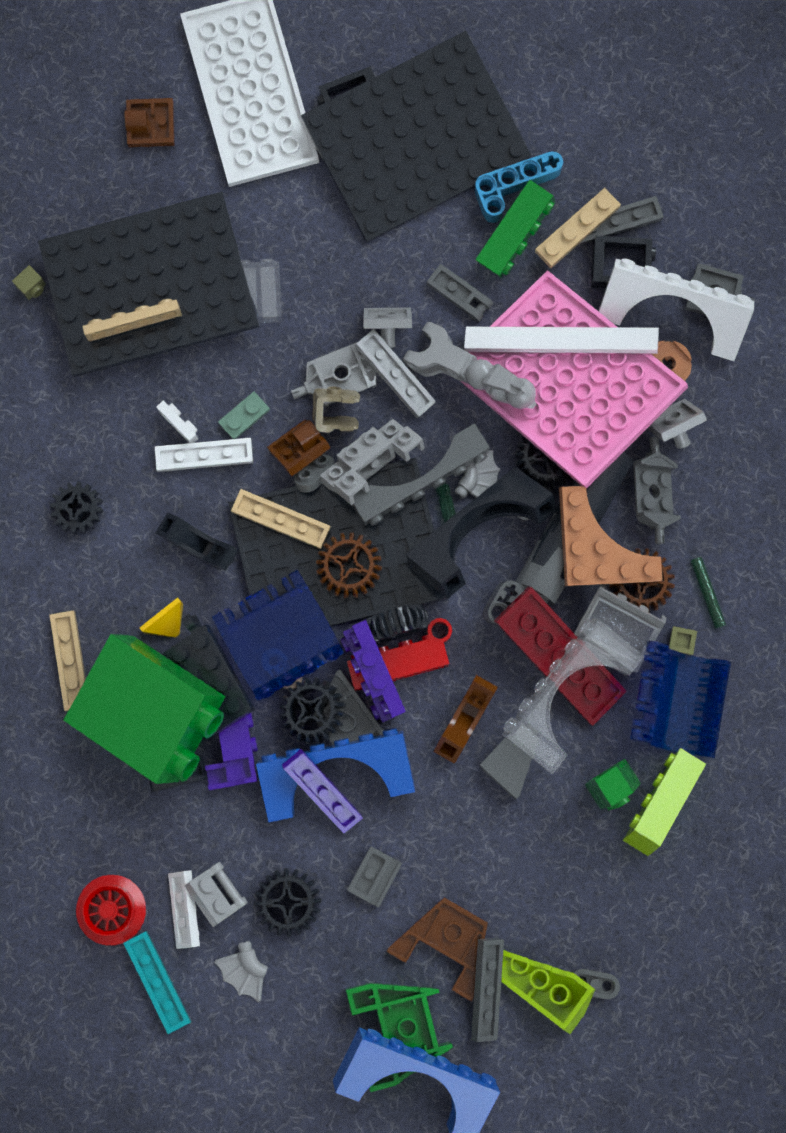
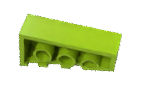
[623,748,706,856]

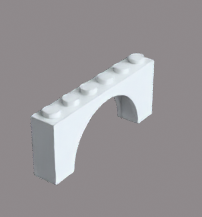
[598,259,754,361]

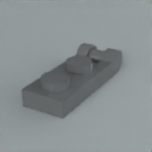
[426,264,493,323]

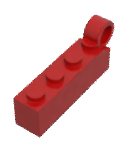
[347,618,452,691]

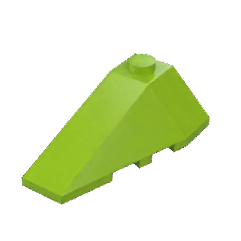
[501,950,595,1034]

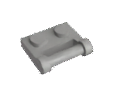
[185,862,248,927]

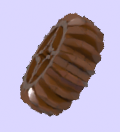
[316,533,382,599]
[609,548,675,613]

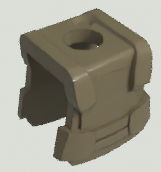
[312,386,360,433]

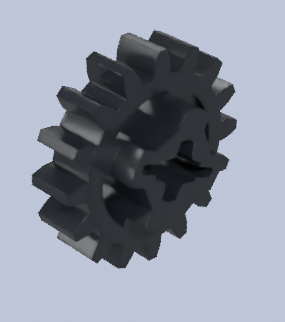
[50,481,104,535]

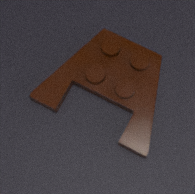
[386,897,488,1002]

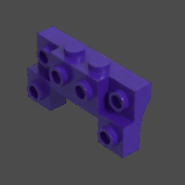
[340,620,406,723]
[205,713,258,791]

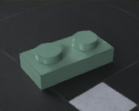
[218,391,270,439]

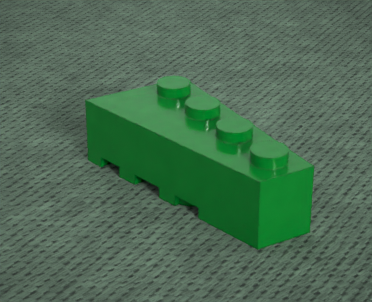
[585,759,641,811]

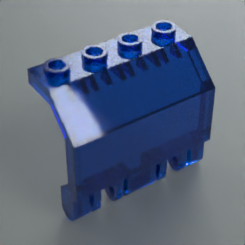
[212,570,344,701]
[630,641,731,759]

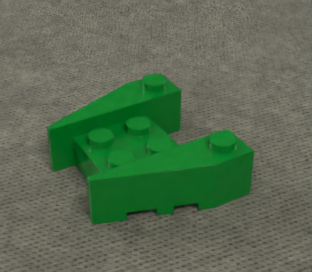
[345,983,453,1092]

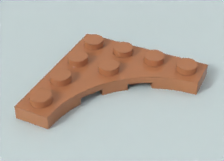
[559,486,662,586]

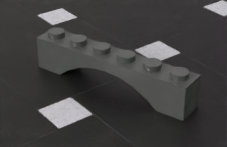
[352,423,490,526]

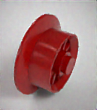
[76,875,146,945]

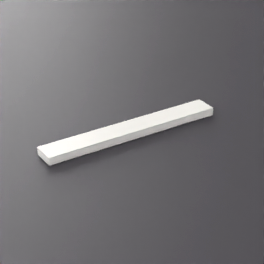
[464,327,659,354]

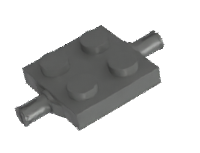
[684,263,755,316]

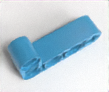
[475,152,563,223]

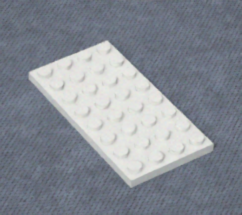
[180,0,319,187]

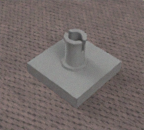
[363,307,412,348]
[647,399,707,449]

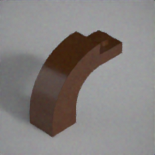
[433,675,498,764]

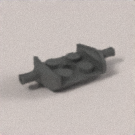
[633,437,681,545]

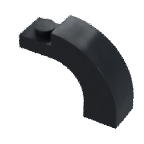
[155,513,238,571]

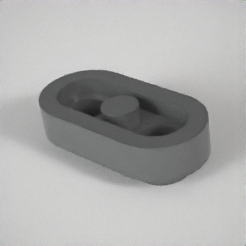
[294,454,335,492]
[572,968,620,999]

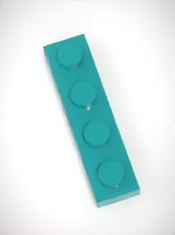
[123,931,191,1034]

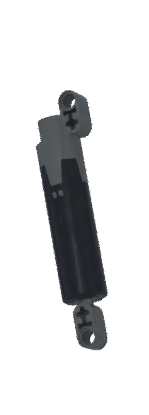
[483,444,633,625]

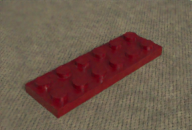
[494,586,627,726]

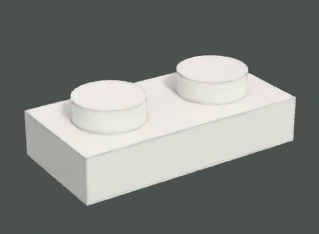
[157,400,198,443]

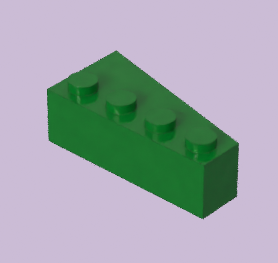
[476,180,555,278]

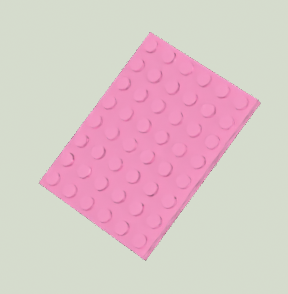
[460,270,688,489]

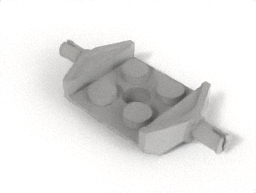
[291,342,377,408]

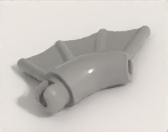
[455,450,500,498]
[215,941,268,1002]

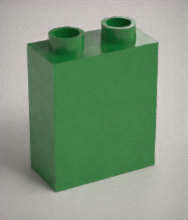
[63,634,226,784]

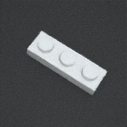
[168,870,200,949]

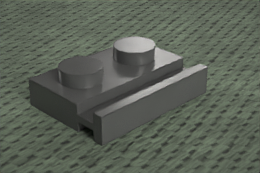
[347,846,402,908]

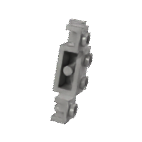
[320,419,425,505]

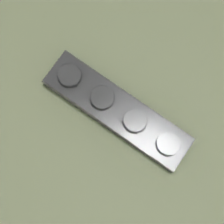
[354,329,436,418]

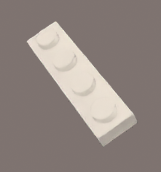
[155,438,253,472]

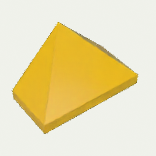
[140,598,183,637]

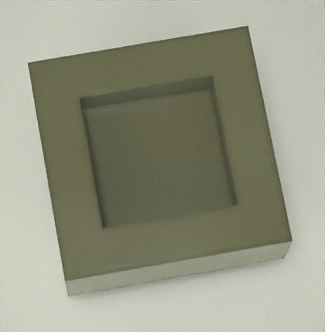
[668,626,697,656]

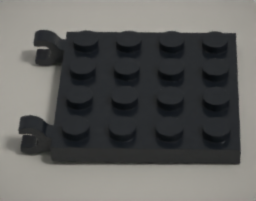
[162,614,255,748]

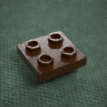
[125,98,175,148]
[267,420,331,476]

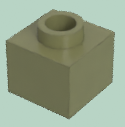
[12,265,46,300]

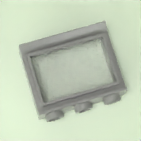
[574,584,667,673]

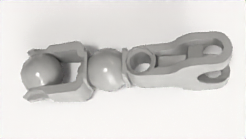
[402,322,536,409]

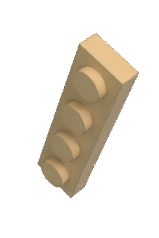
[535,188,621,268]
[82,299,182,342]
[231,489,331,549]
[50,610,86,711]

